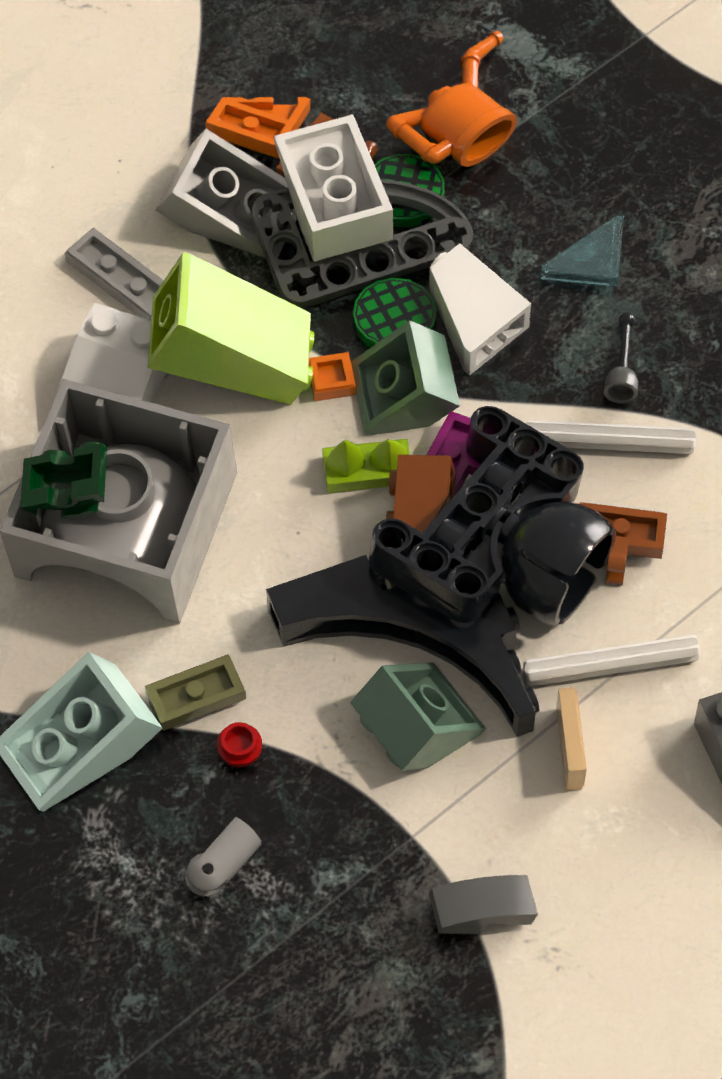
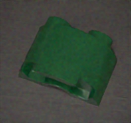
[20,442,107,519]

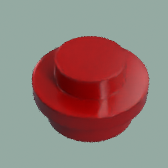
[217,722,262,767]

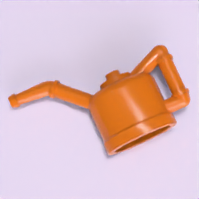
[386,31,517,167]

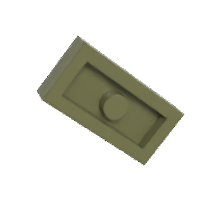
[145,654,246,731]

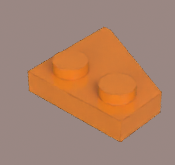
[205,97,311,159]

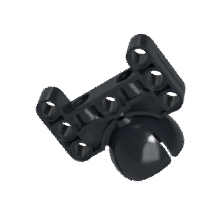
[369,406,616,626]

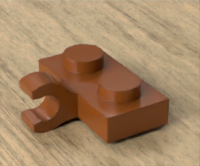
[580,502,667,585]

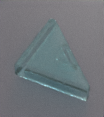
[541,215,624,286]

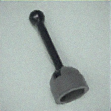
[604,312,639,404]

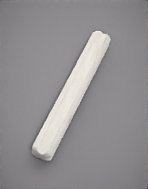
[527,420,696,454]
[523,635,700,686]

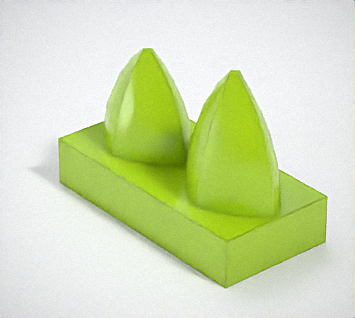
[322,439,410,493]

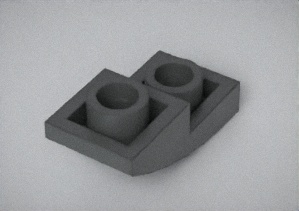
[429,875,538,934]

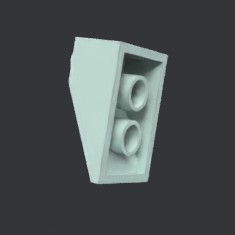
[0,652,163,812]

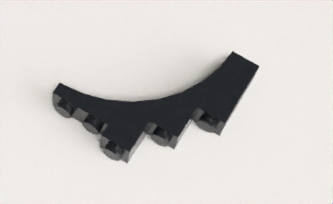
[266,555,540,737]

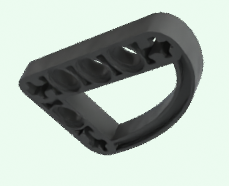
[251,179,473,309]

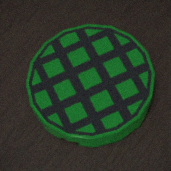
[374,154,444,228]
[353,278,437,348]

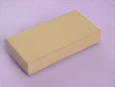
[556,687,587,791]

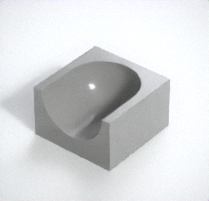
[0,379,237,624]

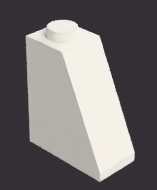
[429,244,531,376]

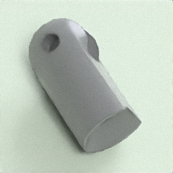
[185,817,261,896]

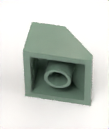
[351,320,460,435]
[350,662,486,771]

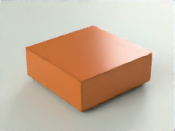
[308,352,356,401]

